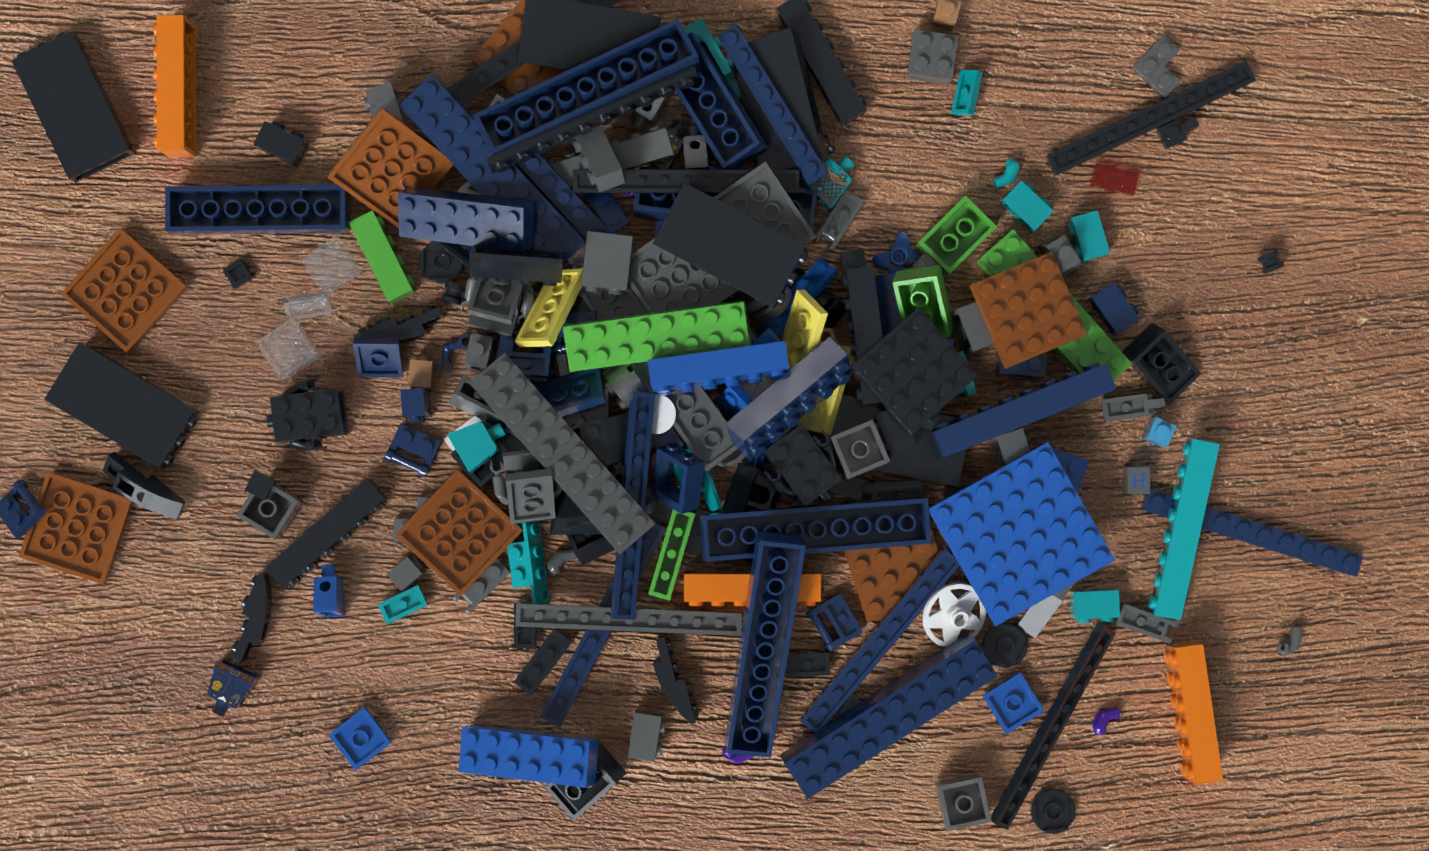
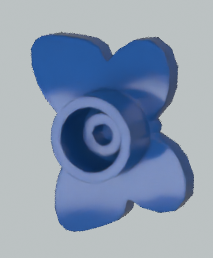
[872,232,919,274]

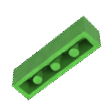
[349,210,416,304]
[648,509,695,601]

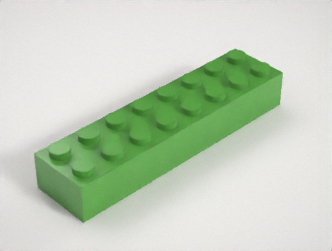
[976,230,1132,381]
[563,300,752,372]

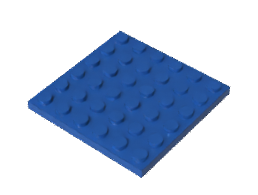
[929,441,1115,626]

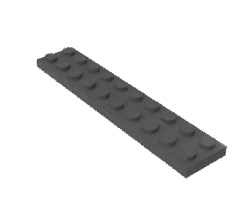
[579,285,738,472]
[470,353,655,555]

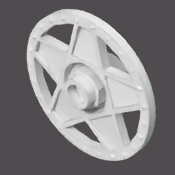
[923,583,986,647]

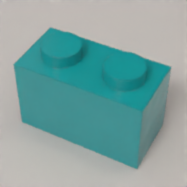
[1000,181,1053,233]
[1066,210,1110,263]
[1070,589,1120,623]

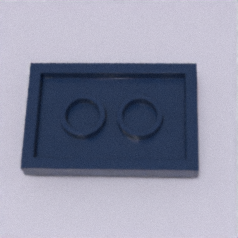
[536,368,606,417]

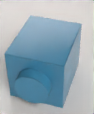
[1141,417,1177,447]

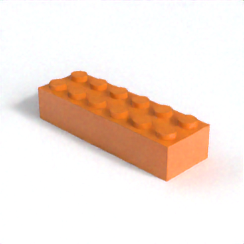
[153,15,196,158]
[684,573,821,606]
[1163,641,1223,785]

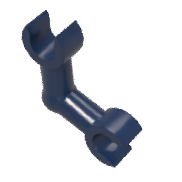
[438,334,470,374]

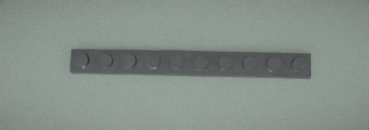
[515,603,742,636]

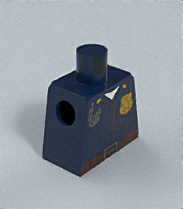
[207,659,261,717]

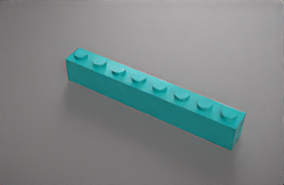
[1148,437,1220,620]

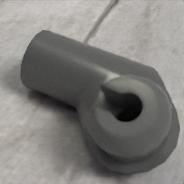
[547,549,576,575]
[1277,627,1303,656]

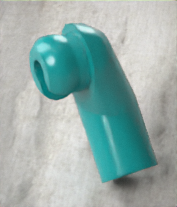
[993,158,1020,189]

